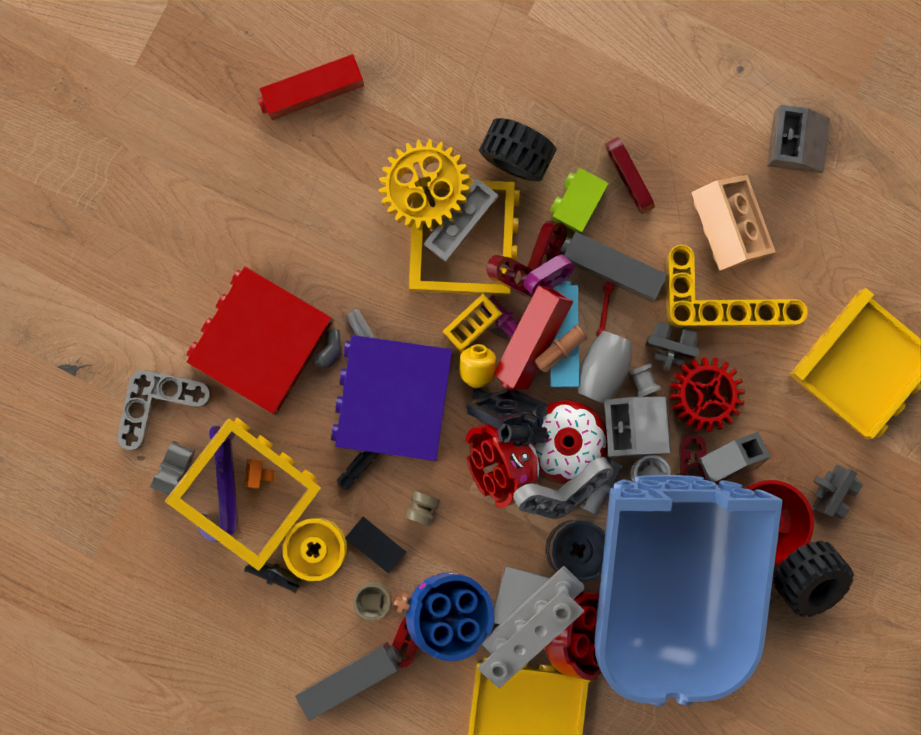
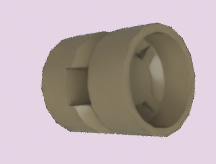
[353,581,392,621]

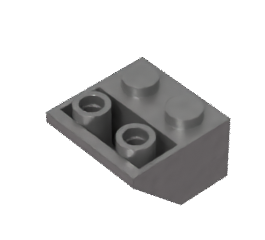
[767,105,830,173]
[604,397,671,458]

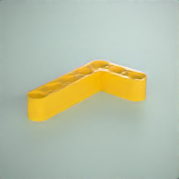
[666,244,808,328]

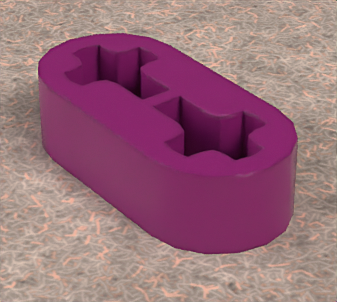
[523,255,575,295]

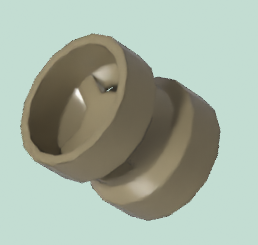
[405,490,440,526]

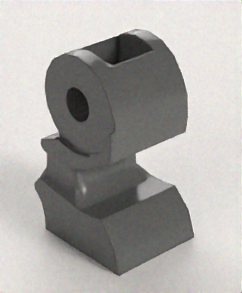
[150,441,195,495]

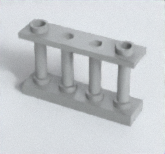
[478,566,584,688]

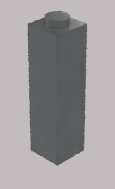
[560,232,667,302]
[295,641,402,721]

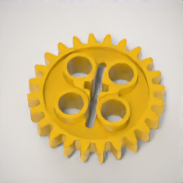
[379,139,471,231]

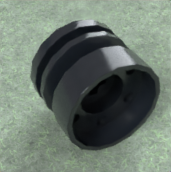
[545,520,605,582]

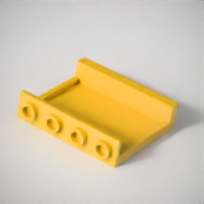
[789,288,921,439]
[468,657,590,735]

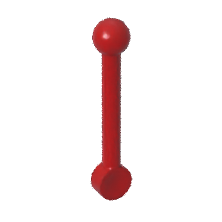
[596,282,614,337]

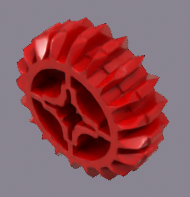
[669,357,745,432]

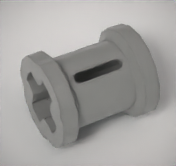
[628,363,661,397]

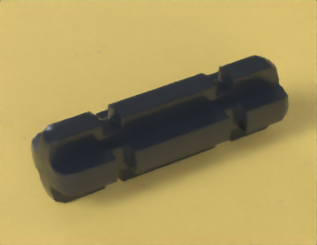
[336,451,380,490]

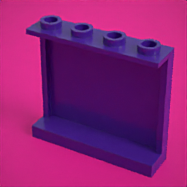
[331,335,452,461]

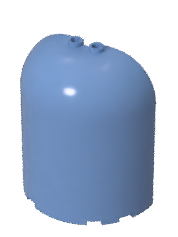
[595,475,782,706]

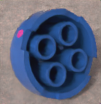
[406,572,494,661]

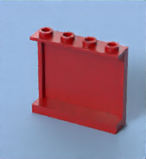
[186,266,333,415]

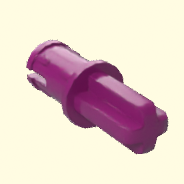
[480,295,519,339]

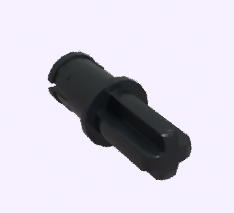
[498,423,550,446]

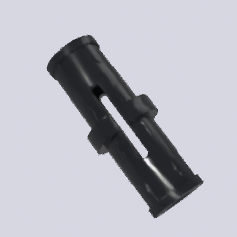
[244,562,302,594]

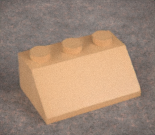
[691,175,776,270]

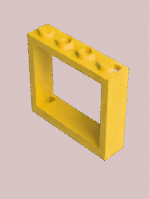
[409,178,520,297]
[165,418,321,571]

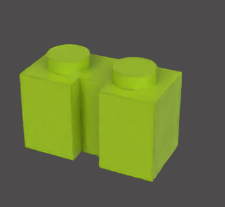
[550,167,609,234]

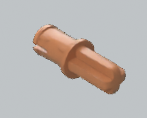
[535,325,588,372]
[392,591,411,614]

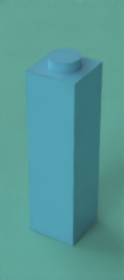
[549,281,579,388]

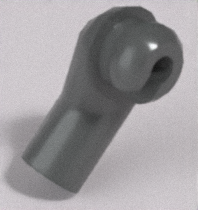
[313,330,341,369]

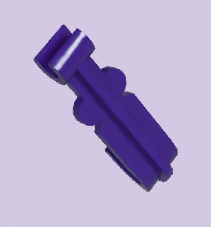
[199,426,238,542]

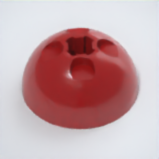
[745,480,814,565]

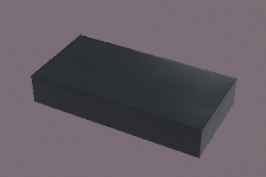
[345,516,407,574]

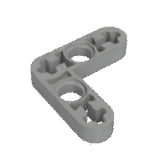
[118,370,211,450]
[513,457,614,519]

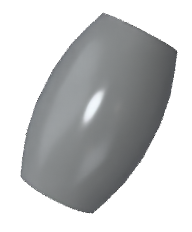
[578,331,632,404]

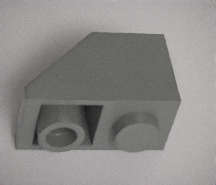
[699,432,771,484]

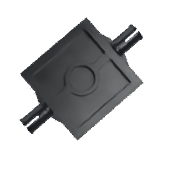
[467,388,547,429]

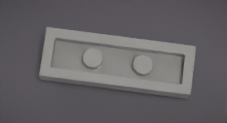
[424,178,499,262]

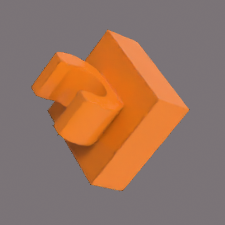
[243,459,275,488]

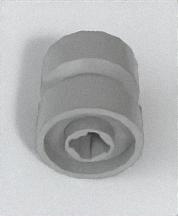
[630,455,671,482]

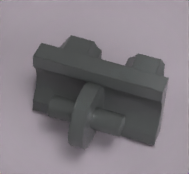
[645,322,699,371]
[812,465,863,519]

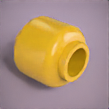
[459,344,496,388]

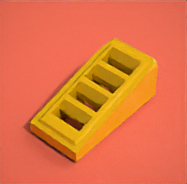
[442,293,502,352]

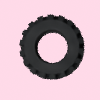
[479,118,557,181]
[773,541,854,617]

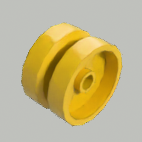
[283,518,347,581]

